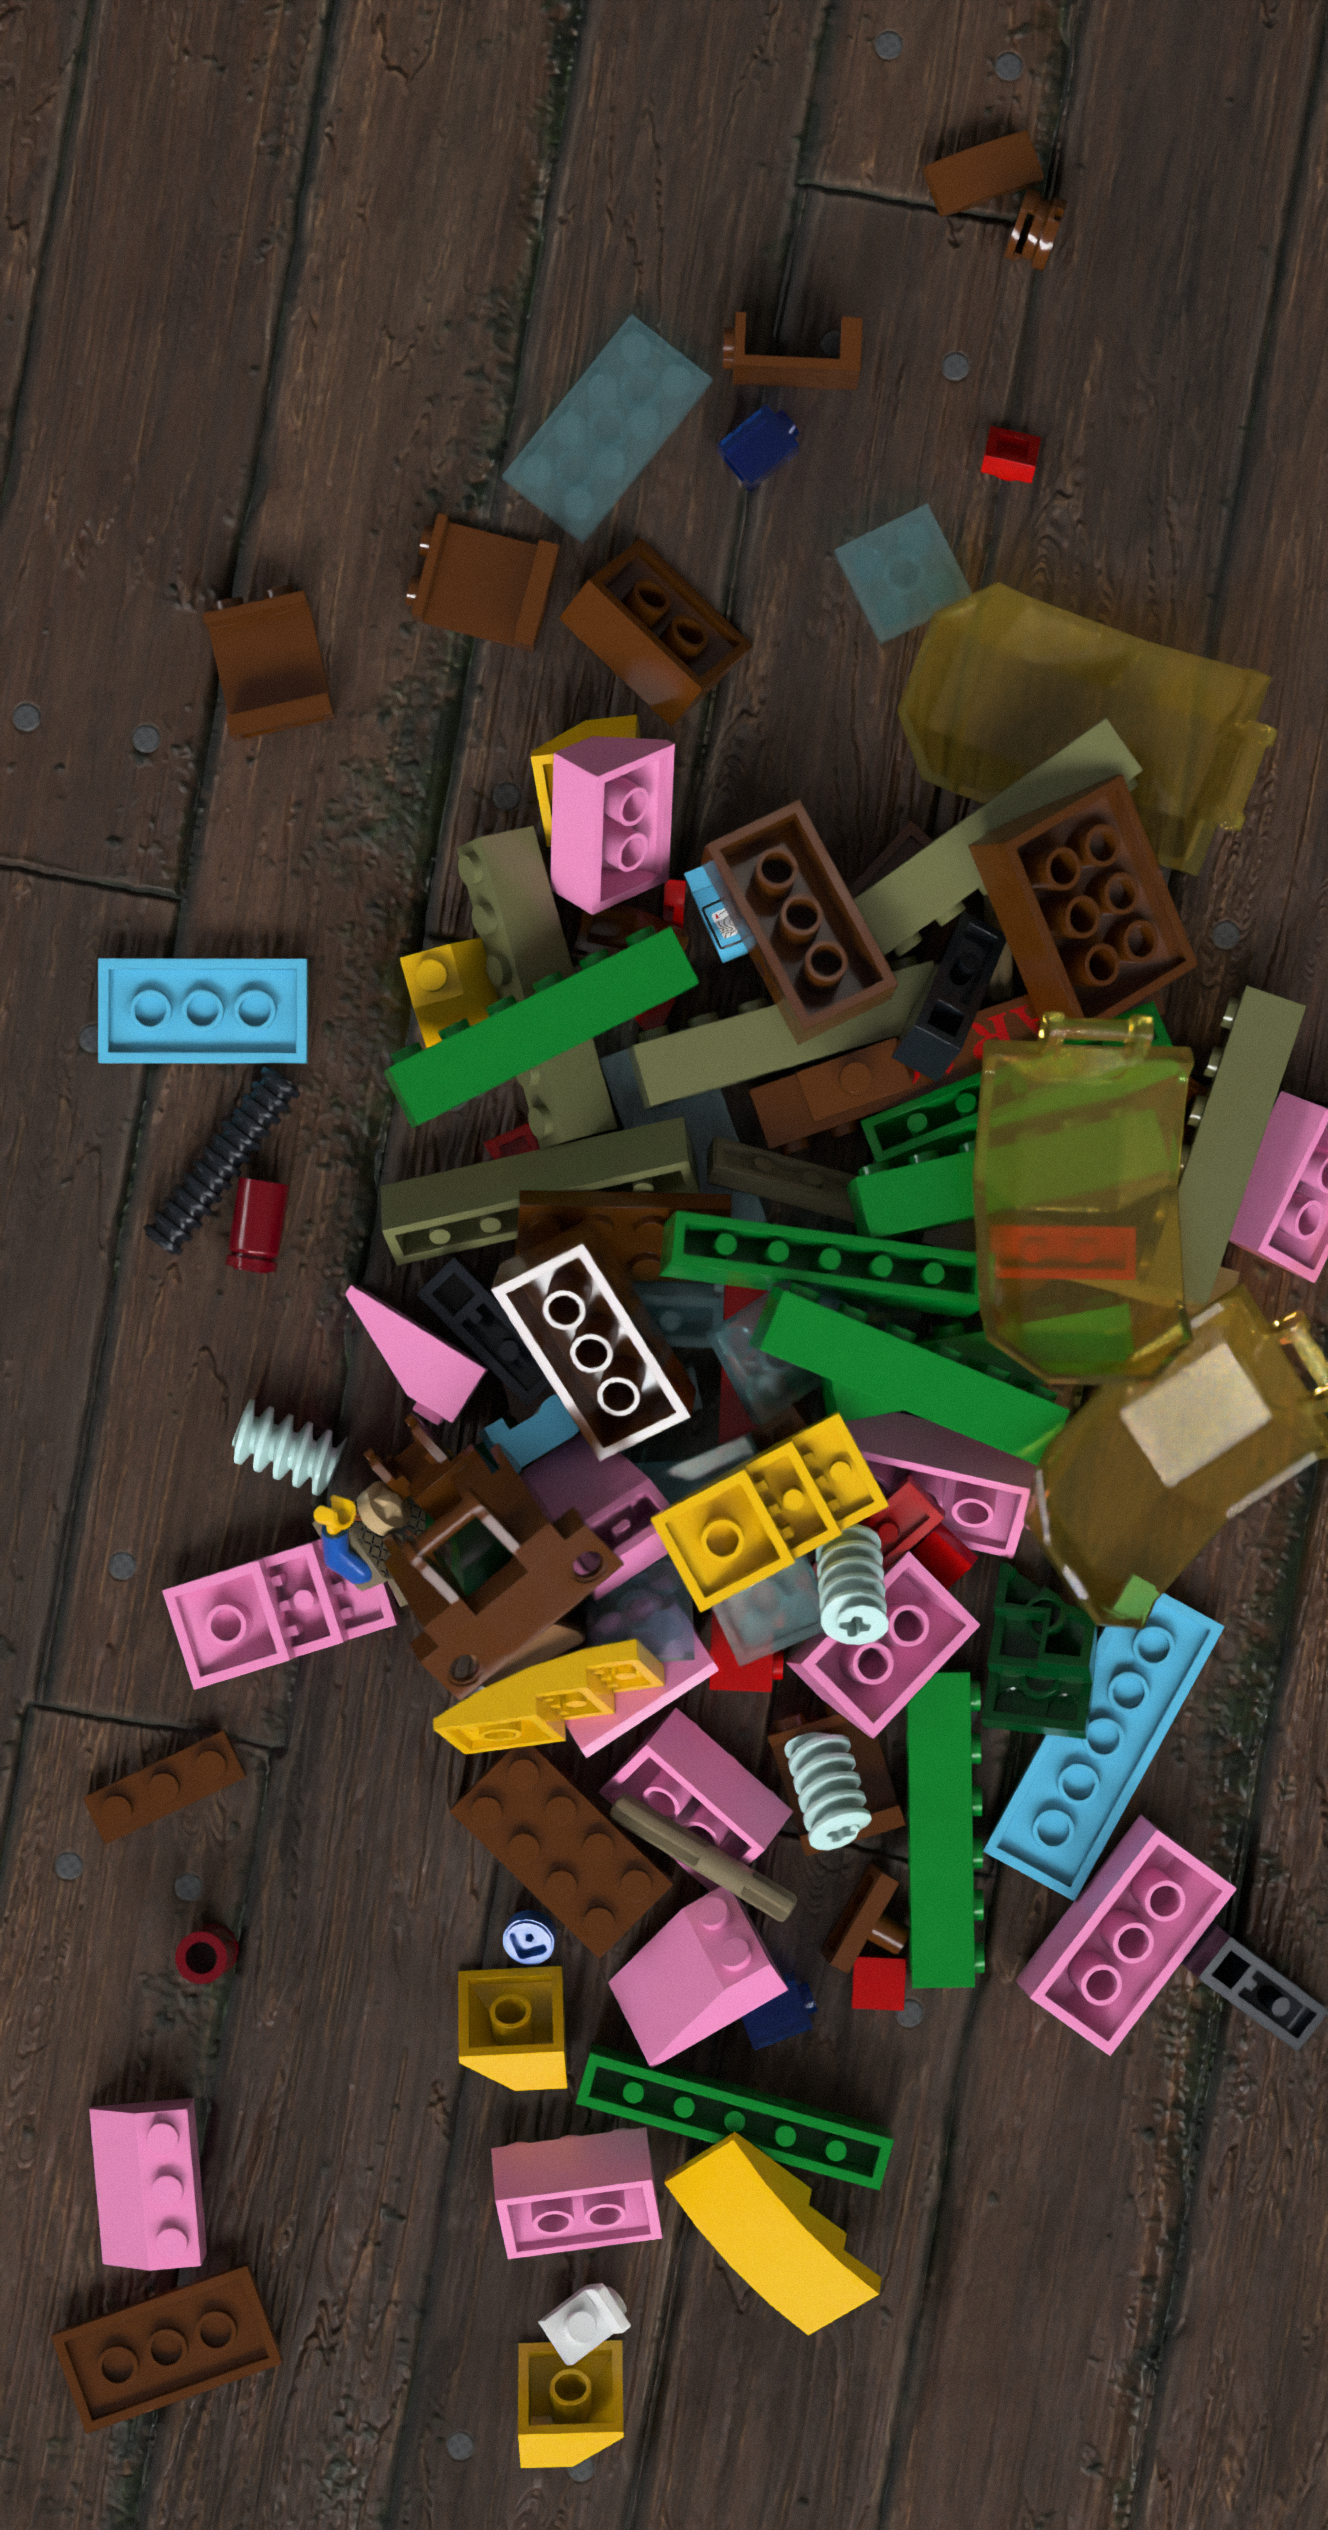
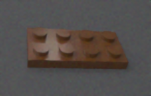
[515,1190,732,1282]
[51,2261,284,2434]

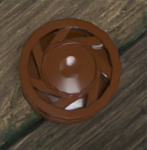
[1004,187,1068,272]

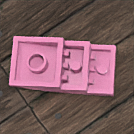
[162,1538,401,1690]

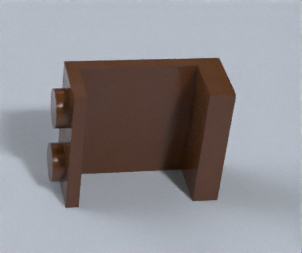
[723,312,863,390]
[405,513,561,653]
[202,585,336,742]
[767,1703,905,1856]

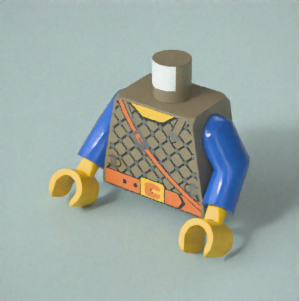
[312,1449,453,1607]

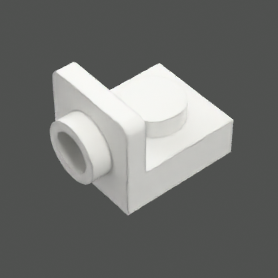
[538,2283,631,2365]

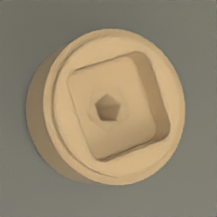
[357,1481,410,1536]

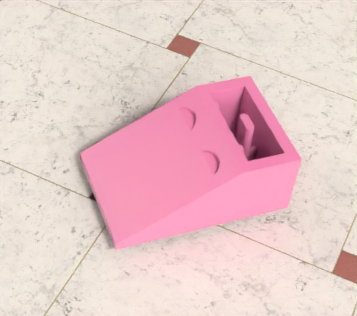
[523,1433,670,1601]

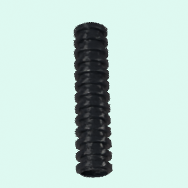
[143,1067,301,1255]

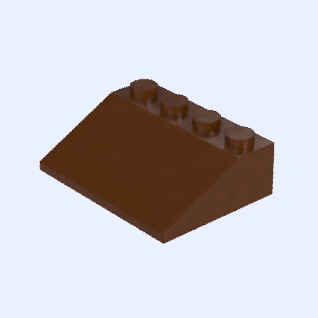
[968,774,1198,1036]

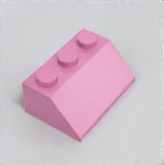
[550,736,675,915]
[1229,1091,1328,1283]
[786,1551,980,1738]
[548,1587,719,1758]
[598,1707,794,1892]
[89,2098,207,2271]
[491,2127,662,2259]

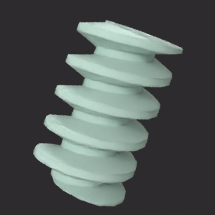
[231,1399,348,1496]
[816,1524,888,1645]
[784,1732,872,1851]

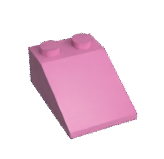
[345,1285,489,1426]
[608,1886,788,2068]

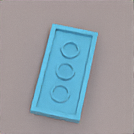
[98,958,308,1064]

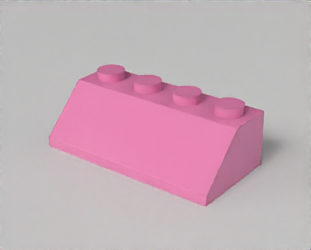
[845,1412,1038,1559]
[1015,1814,1237,2056]

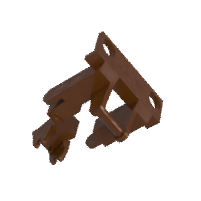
[363,1413,624,1701]

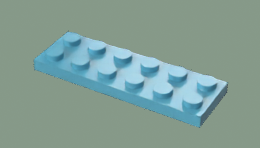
[983,1575,1225,1901]

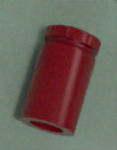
[225,1177,290,1274]
[175,1923,239,1984]

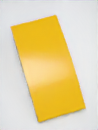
[650,1410,889,1612]
[433,1639,665,1754]
[664,2132,882,2336]

